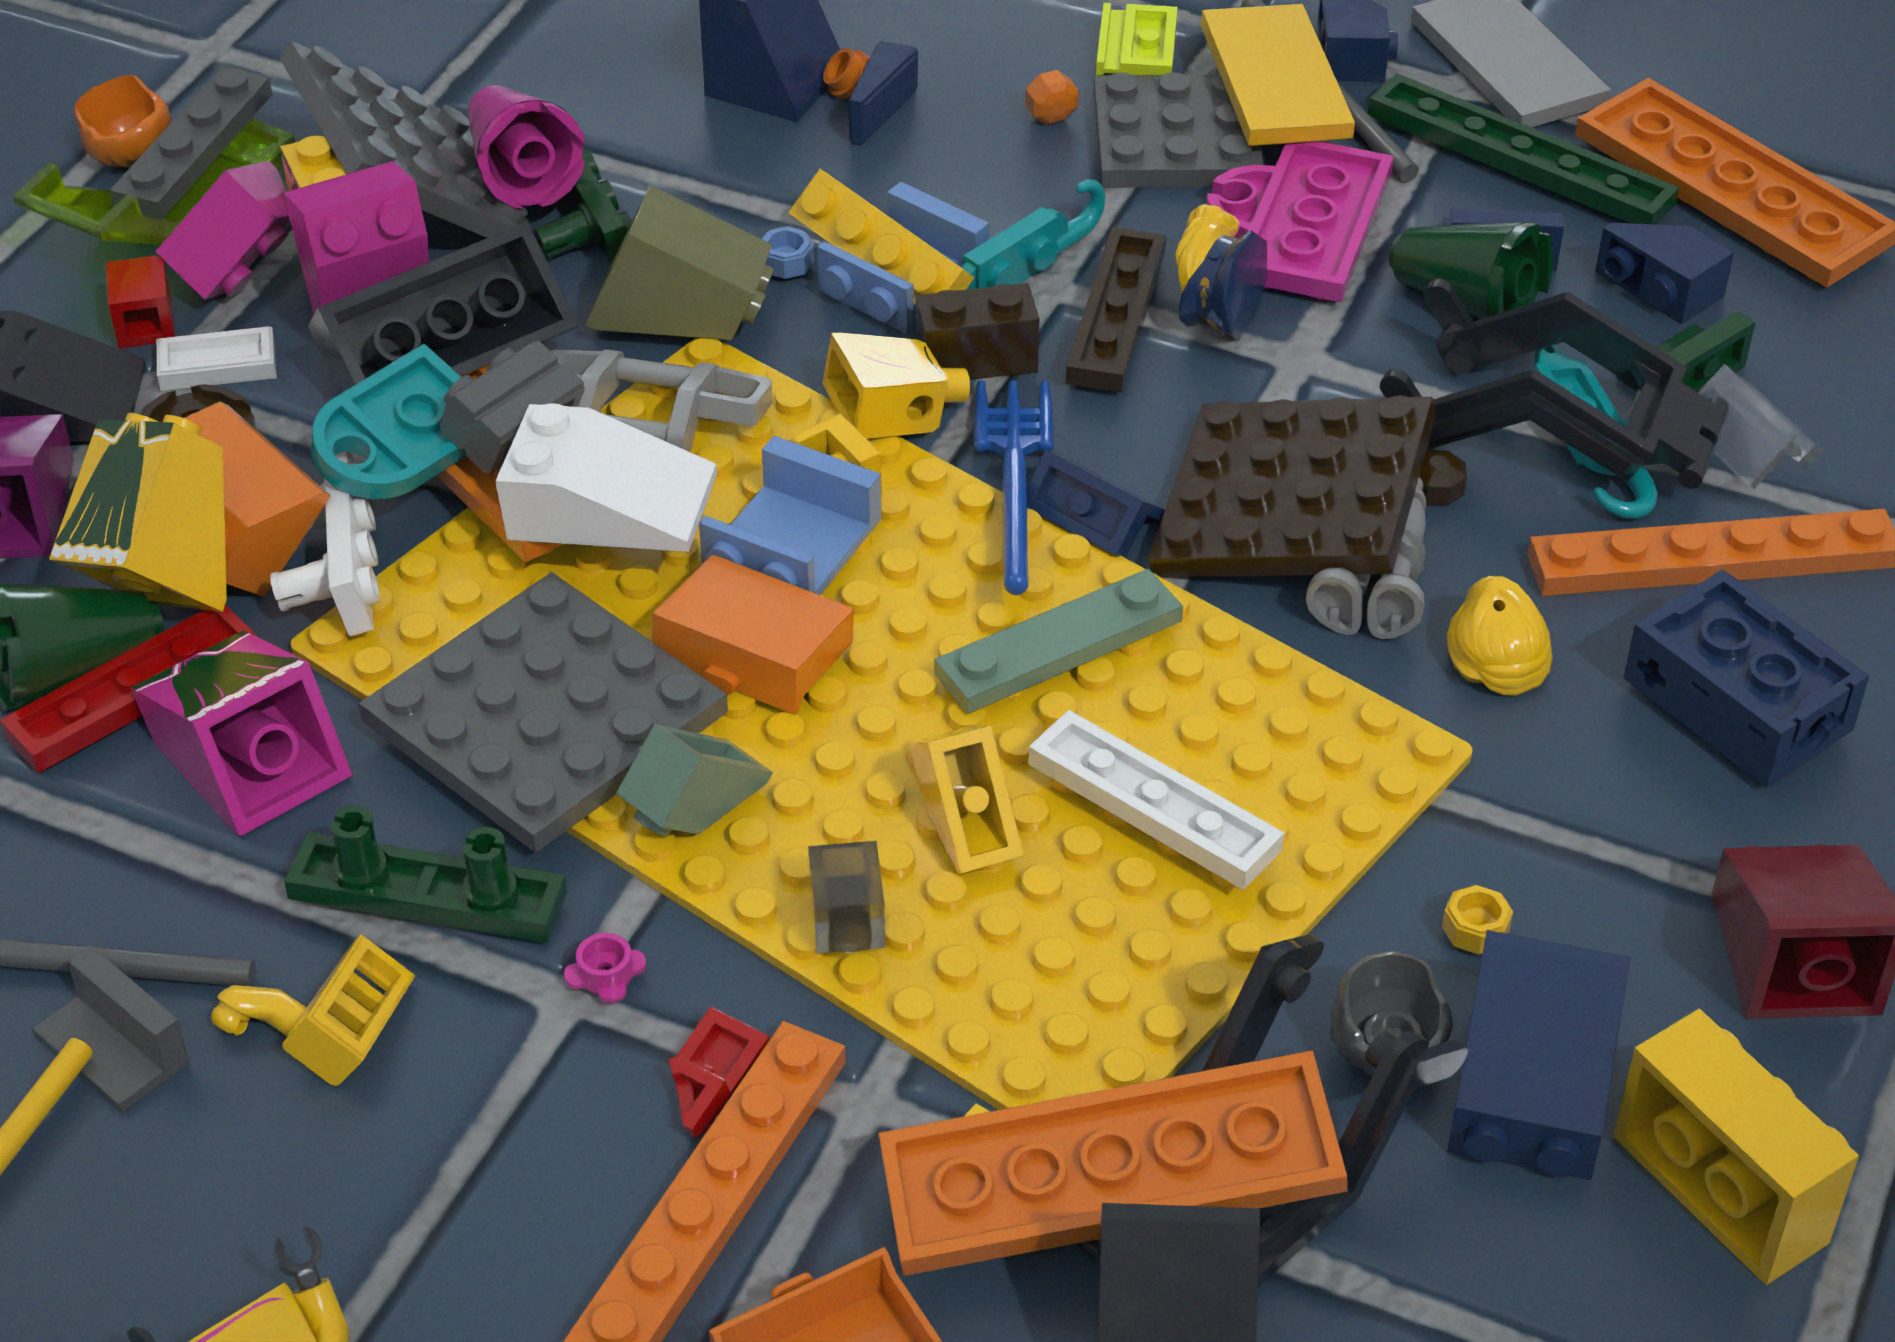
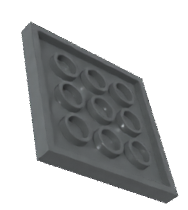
[279,41,539,240]
[359,572,728,853]

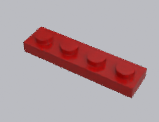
[0,605,256,773]

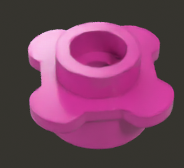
[564,933,646,1003]

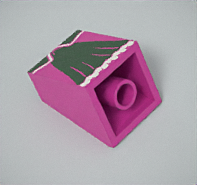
[131,630,353,837]

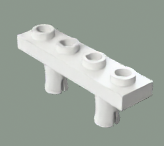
[270,452,381,636]

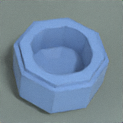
[762,226,814,279]

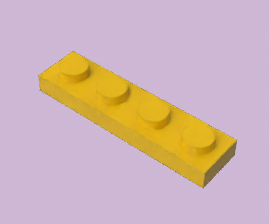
[788,168,974,305]

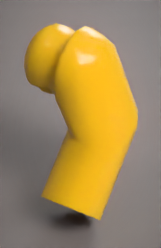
[211,985,307,1036]

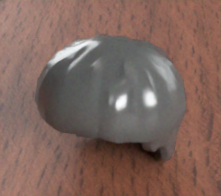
[1330,952,1453,1077]

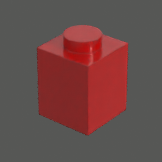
[106,255,176,349]

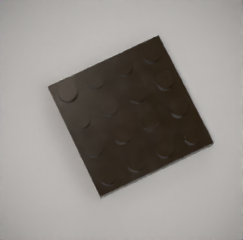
[1148,396,1436,577]

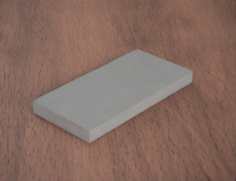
[1411,0,1611,128]

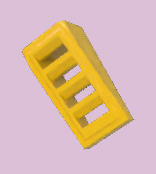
[282,934,415,1086]

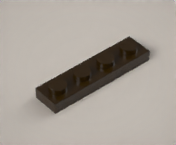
[1066,227,1166,393]

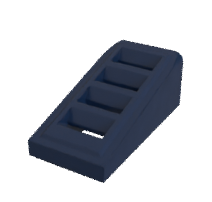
[849,41,918,146]

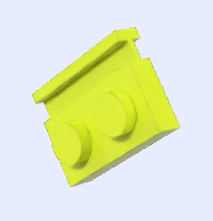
[1096,2,1178,75]

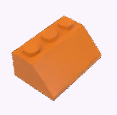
[184,402,331,597]

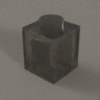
[808,841,885,954]

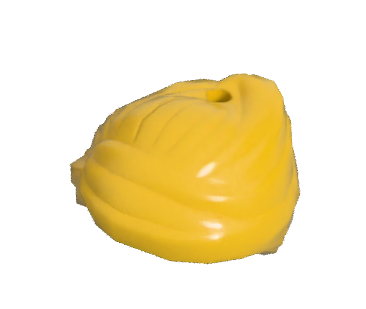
[1447,576,1553,696]

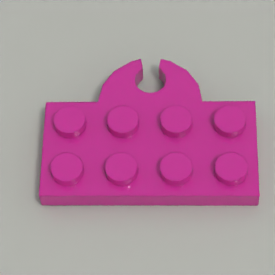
[1206,141,1394,302]

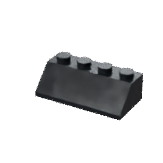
[308,222,579,391]

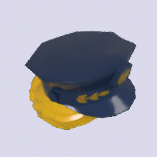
[1175,204,1267,341]

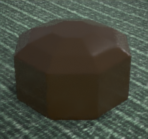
[1419,450,1467,505]

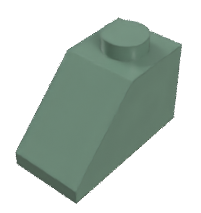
[616,724,773,836]

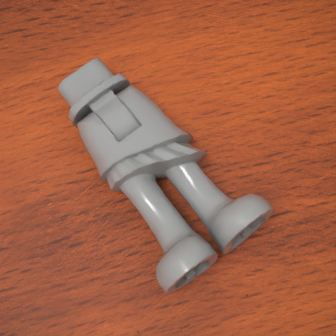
[1306,478,1426,639]

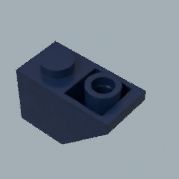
[1595,223,1734,325]

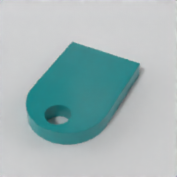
[311,344,467,499]

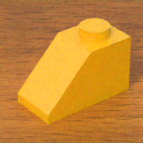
[908,725,1024,874]

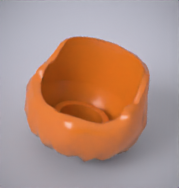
[74,75,172,168]

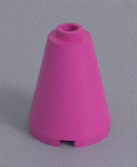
[467,85,585,209]

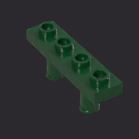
[534,149,632,264]
[284,805,567,943]

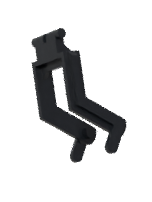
[1379,279,1729,489]
[1075,934,1468,1287]

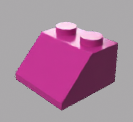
[155,161,290,300]

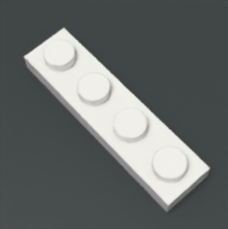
[1028,710,1284,890]

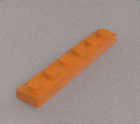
[1527,509,1895,596]
[563,1021,846,1342]

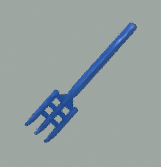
[974,380,1054,596]

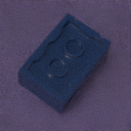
[1623,569,1869,788]

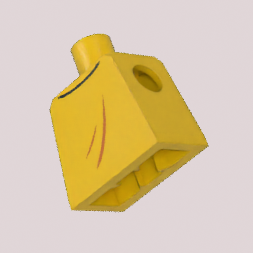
[822,333,970,439]

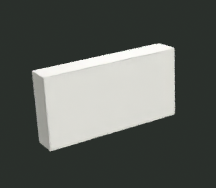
[156,326,277,391]

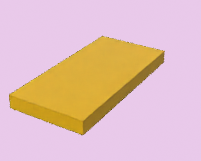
[1201,4,1355,146]

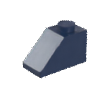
[1317,0,1398,82]

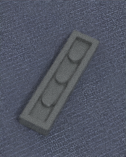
[110,66,273,220]

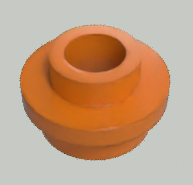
[823,48,870,100]

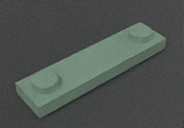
[934,568,1183,714]

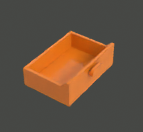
[652,554,854,715]
[709,1247,942,1342]

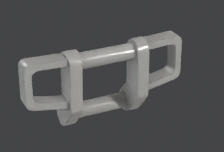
[551,349,772,452]

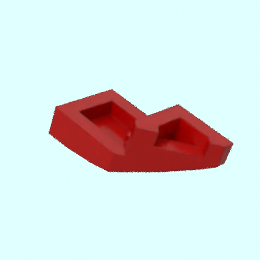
[668,1006,770,1138]

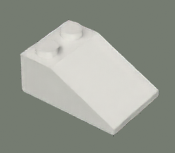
[495,403,717,552]

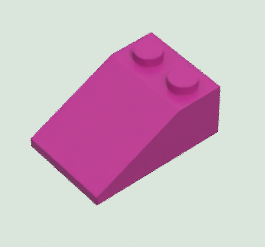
[283,161,429,315]

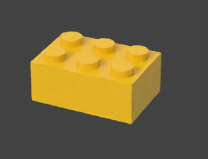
[1613,1008,1859,1286]

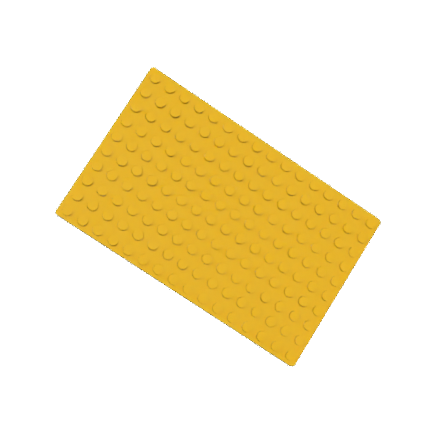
[290,337,1473,1110]

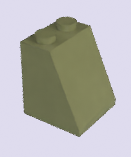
[585,185,774,340]

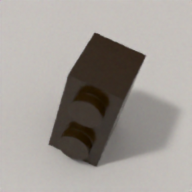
[915,283,1040,380]

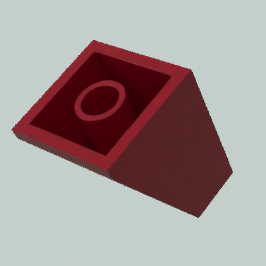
[1712,844,1895,1019]

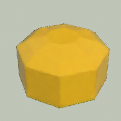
[1442,885,1513,955]

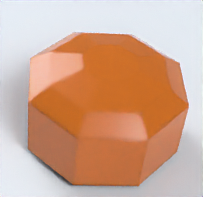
[1025,70,1079,126]

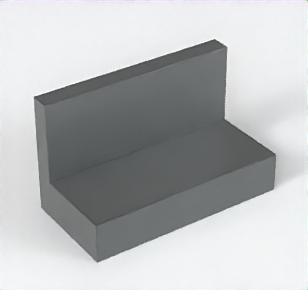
[32,945,189,1113]

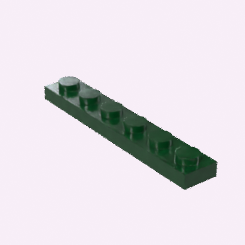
[1368,73,1679,225]

